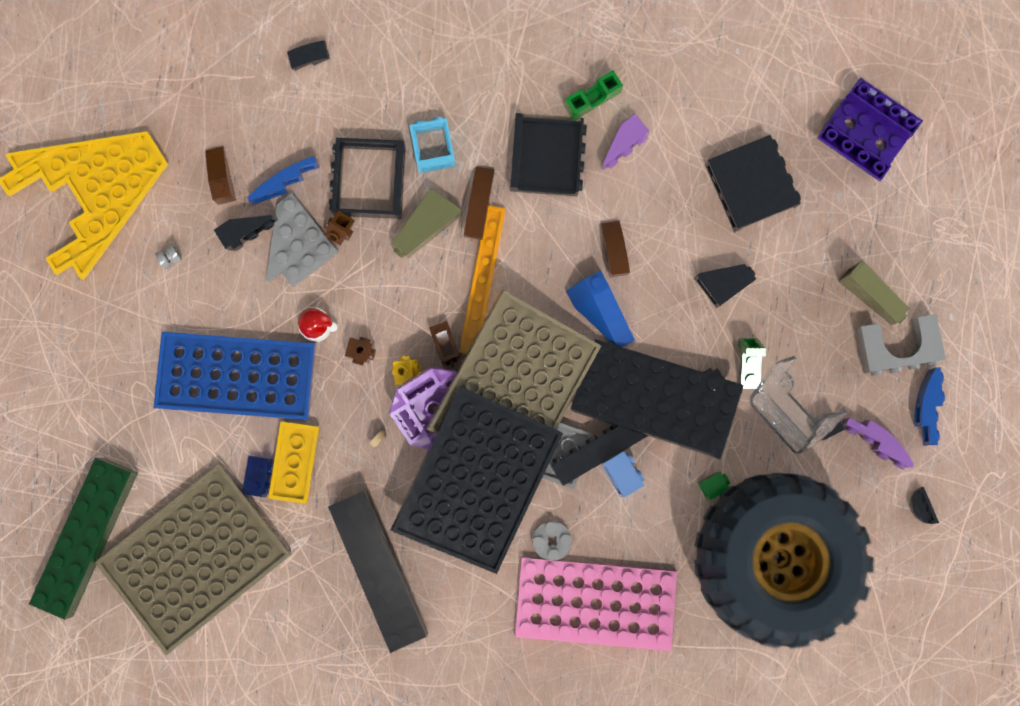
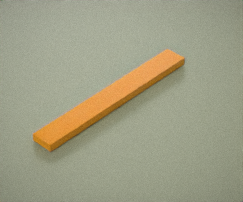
[459,205,506,355]

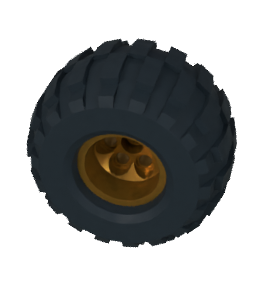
[694,473,874,649]

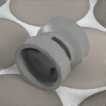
[155,244,182,269]

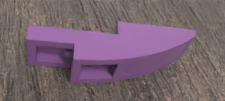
[842,418,914,470]

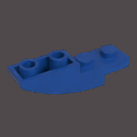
[914,367,945,446]

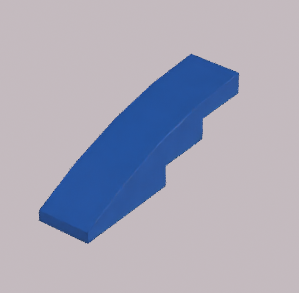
[247,156,320,205]

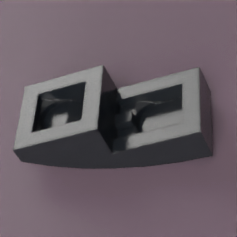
[287,40,330,71]

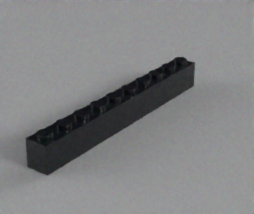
[551,368,724,486]

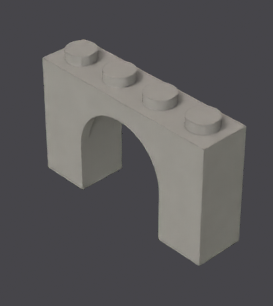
[855,314,946,376]

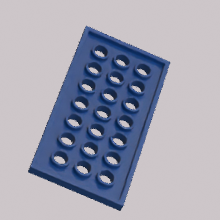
[153,332,316,420]

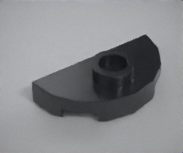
[910,487,939,524]

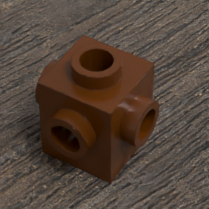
[324,211,355,246]
[344,337,376,366]

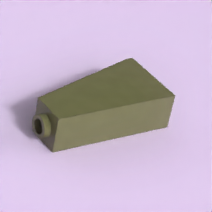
[391,188,462,258]
[838,261,910,325]

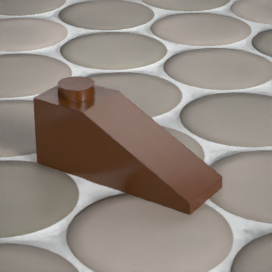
[205,146,237,205]

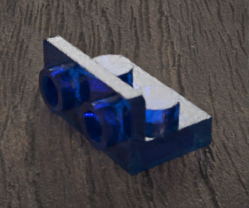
[242,456,274,498]

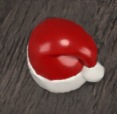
[298,307,338,342]

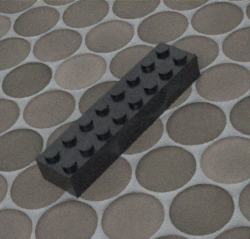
[328,490,428,653]

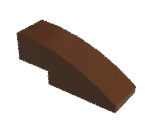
[601,220,630,278]
[429,321,462,372]

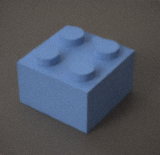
[601,451,645,498]

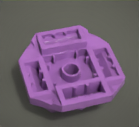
[389,367,457,449]

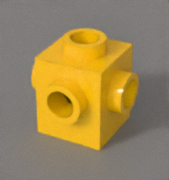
[392,356,421,385]

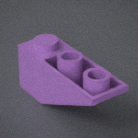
[602,114,649,170]

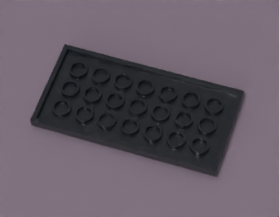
[570,339,744,459]

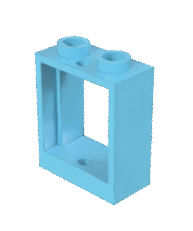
[409,117,456,173]

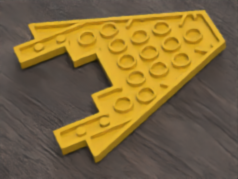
[0,131,169,280]

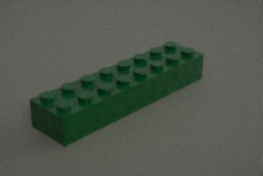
[29,457,138,620]

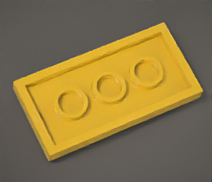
[268,422,320,504]

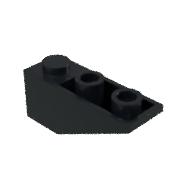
[214,215,278,251]

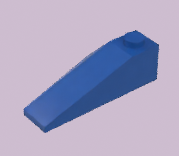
[566,271,635,347]

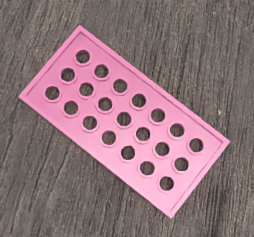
[515,557,677,651]

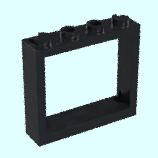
[329,137,406,219]

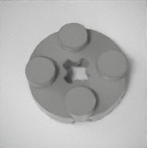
[533,521,572,561]

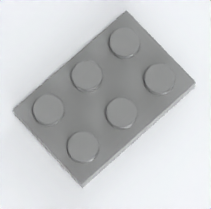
[542,423,593,489]

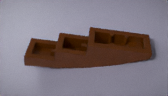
[464,167,495,240]

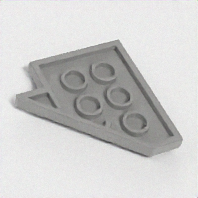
[266,193,338,287]

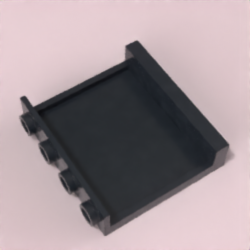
[510,113,587,197]
[705,135,801,233]

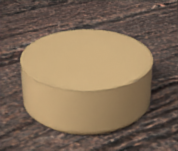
[369,429,387,448]

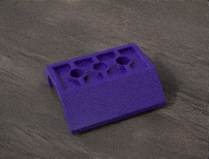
[817,77,923,182]

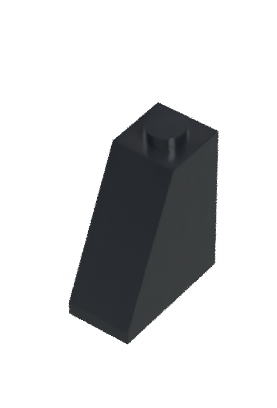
[694,264,756,309]

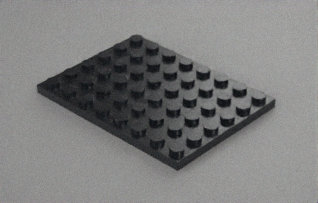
[391,385,563,574]

